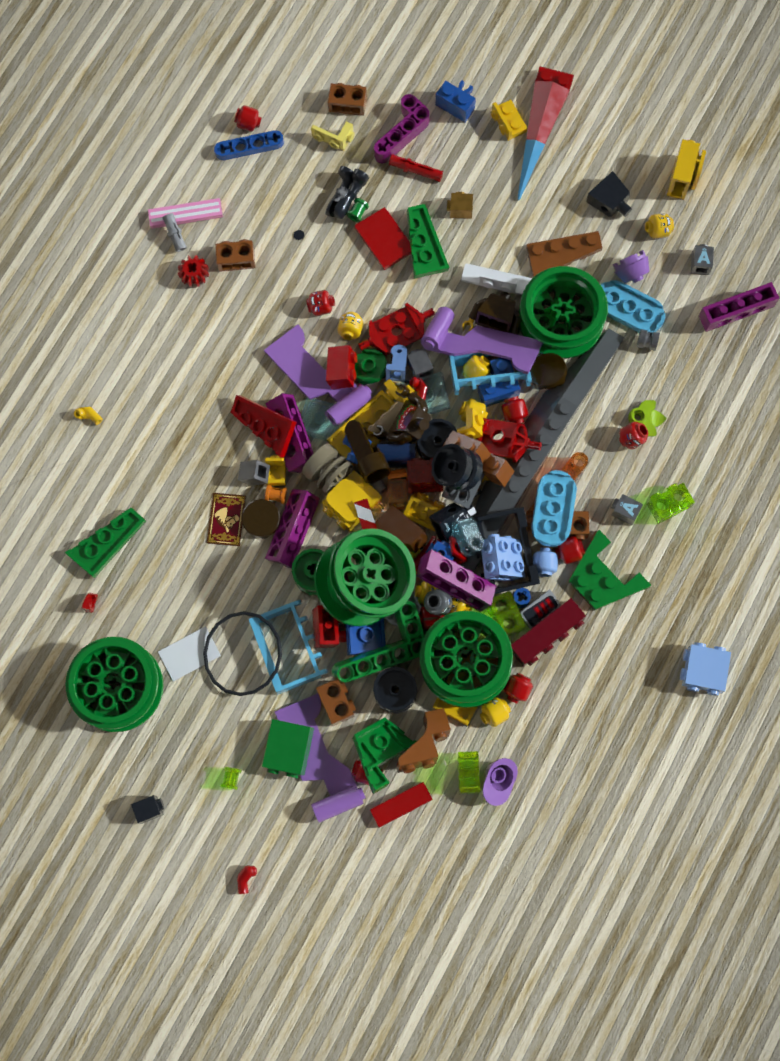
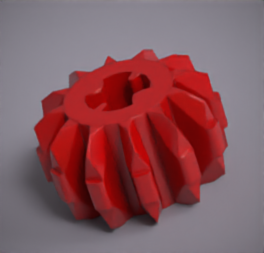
[178,255,209,287]

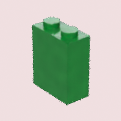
[262,719,314,778]

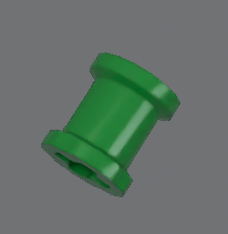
[346,198,369,223]

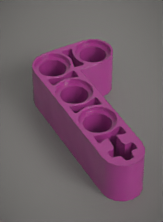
[374,94,430,164]

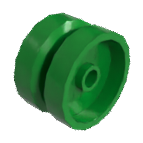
[291,548,324,596]

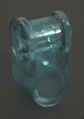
[451,517,484,557]

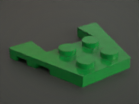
[569,530,651,610]
[352,717,417,794]

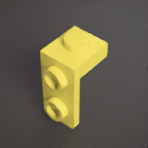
[311,121,355,151]

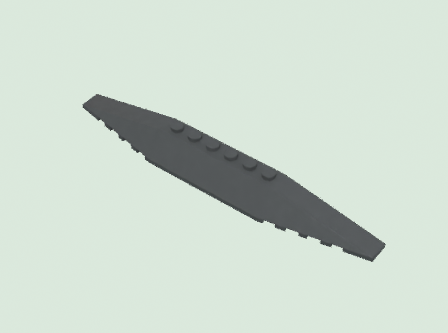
[460,328,624,572]

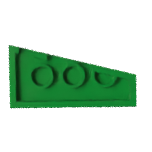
[407,204,450,279]
[65,508,146,578]

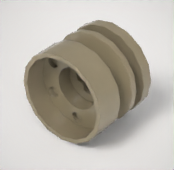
[302,443,353,495]

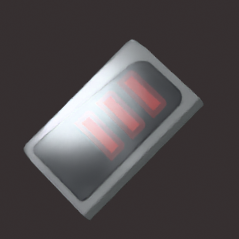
[519,589,561,630]

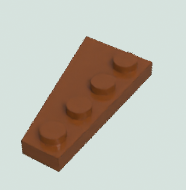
[526,231,603,277]

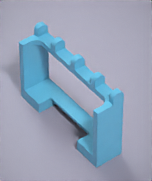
[449,353,532,395]
[249,600,328,695]

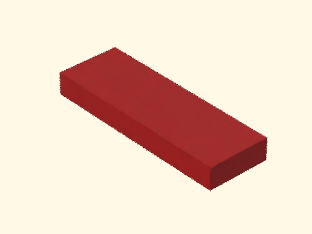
[370,781,433,828]

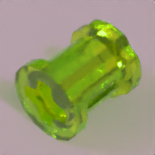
[220,767,242,790]

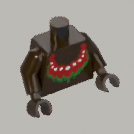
[373,384,432,445]

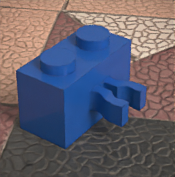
[435,80,476,123]

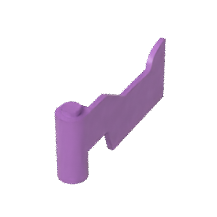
[421,307,543,374]
[264,324,372,427]
[275,694,366,823]

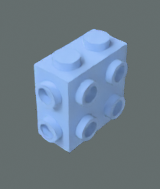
[480,534,525,582]
[680,642,731,696]

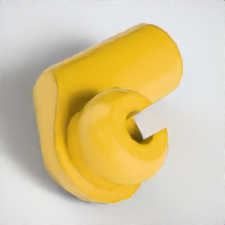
[74,407,103,425]

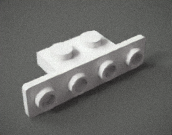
[461,263,532,295]

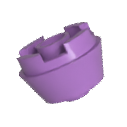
[612,250,650,283]

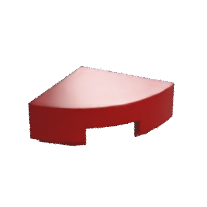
[82,593,98,613]

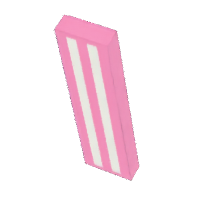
[148,198,223,229]

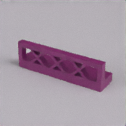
[265,489,320,569]

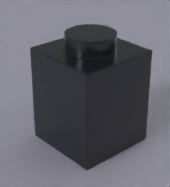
[131,795,165,824]

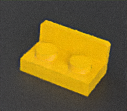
[491,100,528,141]
[403,492,446,531]

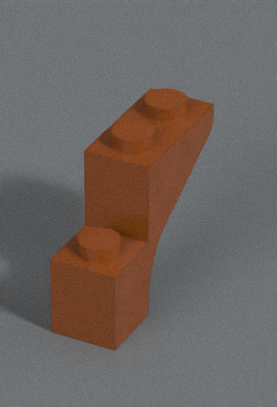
[443,431,515,487]
[396,708,451,773]

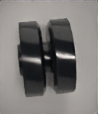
[417,419,457,465]
[431,443,483,492]
[373,667,417,714]

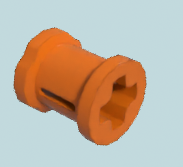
[265,484,287,504]

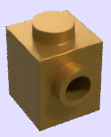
[447,192,473,219]

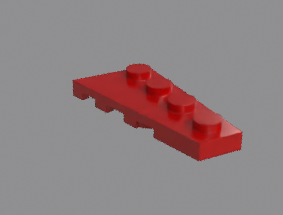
[230,395,297,458]

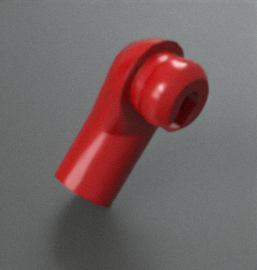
[409,377,428,400]
[237,865,257,894]

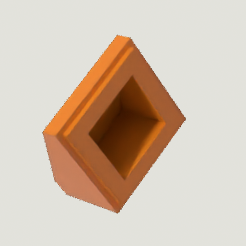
[387,469,407,485]

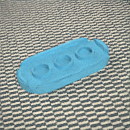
[601,280,665,333]
[531,470,577,547]

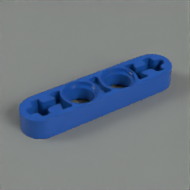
[214,130,284,160]

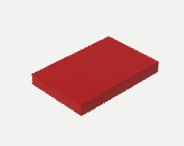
[354,207,411,270]

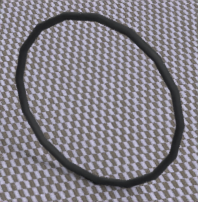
[203,611,282,696]

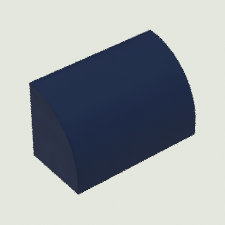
[377,444,416,468]

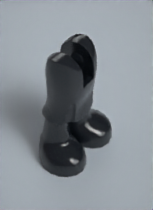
[325,166,369,219]

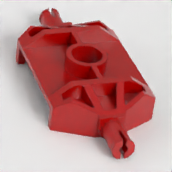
[358,303,435,356]
[476,418,542,462]

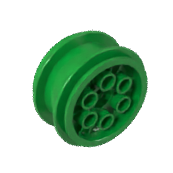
[519,266,608,359]
[420,611,513,708]
[65,637,164,732]

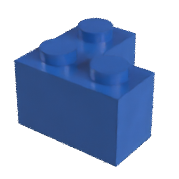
[478,358,521,407]

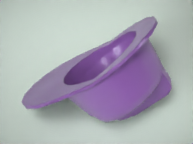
[483,758,518,806]

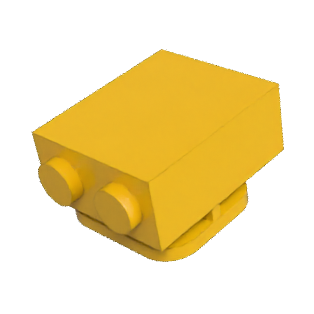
[666,139,706,200]
[322,470,382,532]

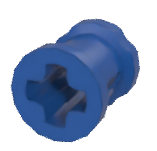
[512,588,531,608]

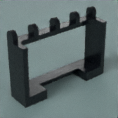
[469,507,540,594]

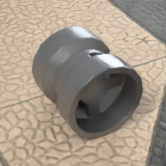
[637,329,660,351]

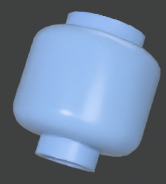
[533,548,558,577]

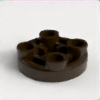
[530,353,567,390]
[242,499,281,539]

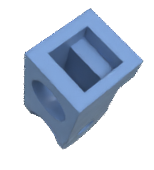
[386,345,407,382]

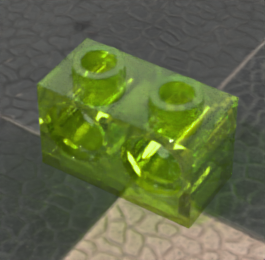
[647,483,695,524]
[486,591,526,636]
[457,751,480,795]

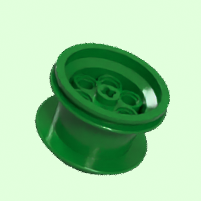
[314,529,416,626]

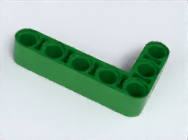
[332,601,424,682]

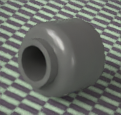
[424,589,453,616]

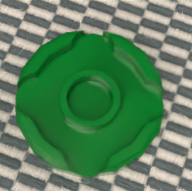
[355,349,388,384]

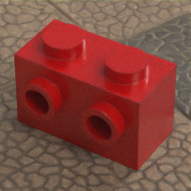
[326,345,357,389]

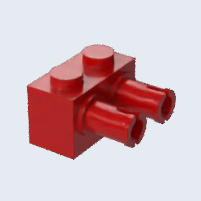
[312,605,346,648]

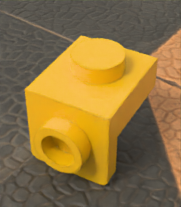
[384,379,417,403]
[457,408,484,439]
[265,455,286,486]

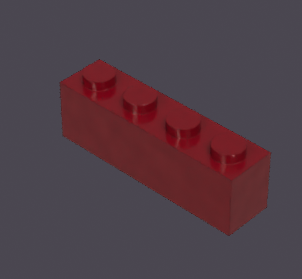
[511,598,586,667]

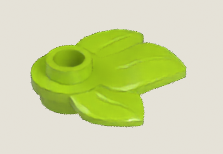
[628,400,666,437]

